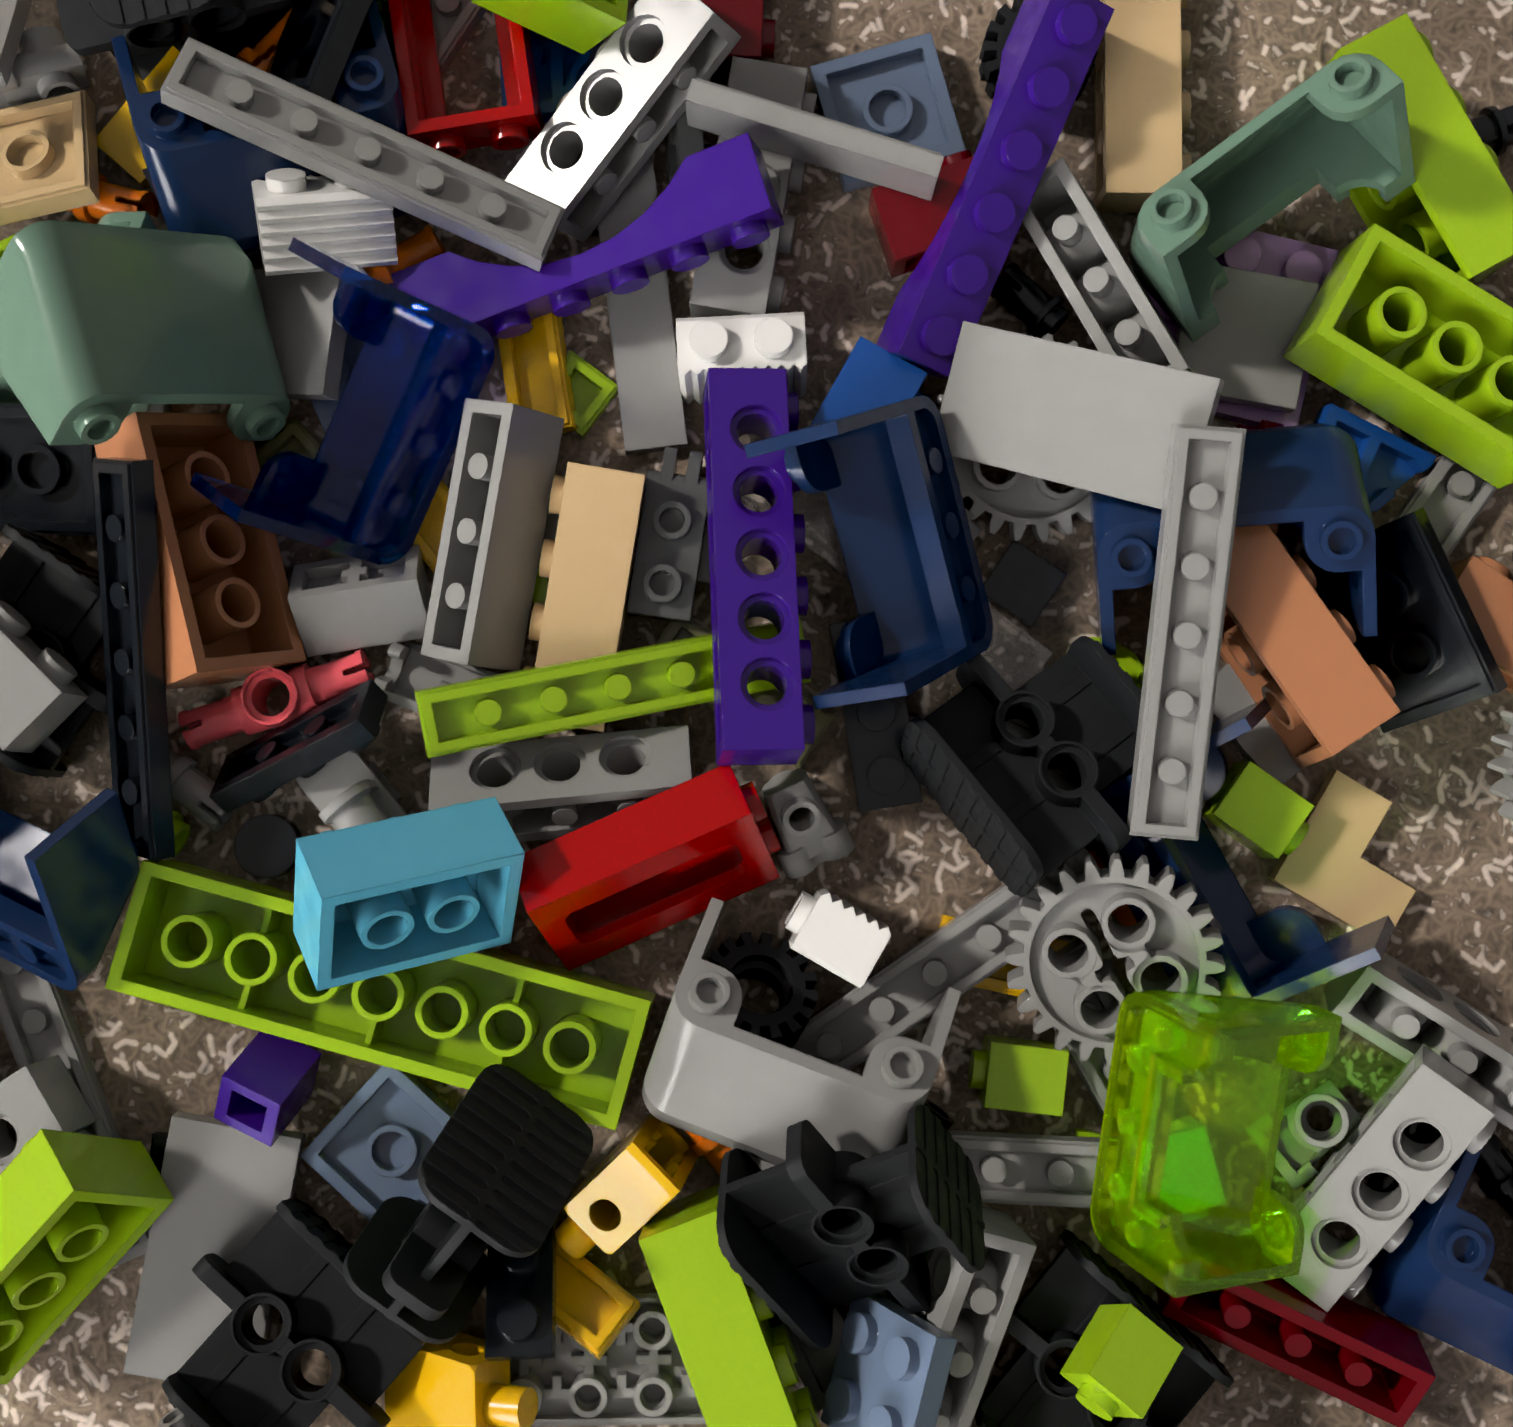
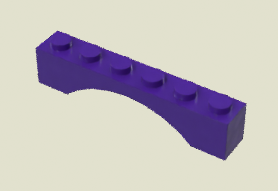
[876,0,1115,379]
[391,132,785,361]

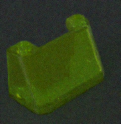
[1090,989,1342,1298]

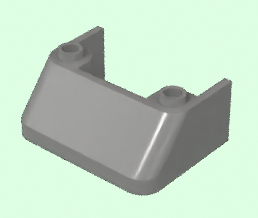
[642,897,962,1165]

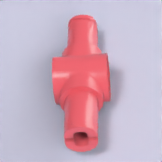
[178,649,375,750]

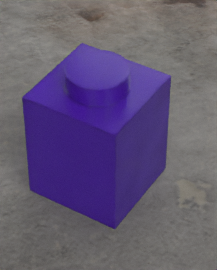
[214,1031,322,1147]

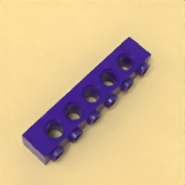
[703,368,815,766]

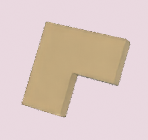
[1268,770,1416,930]

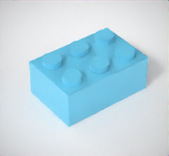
[293,797,525,991]

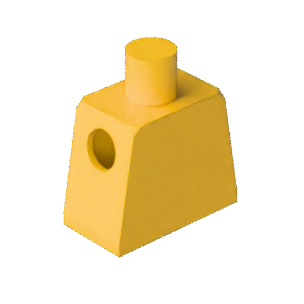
[555,1113,698,1259]
[385,1332,538,1427]

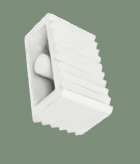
[251,168,398,276]
[676,312,807,405]
[784,888,891,989]

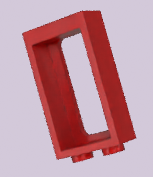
[388,0,544,159]
[519,765,782,971]

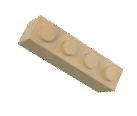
[1094,0,1192,213]
[523,462,647,732]

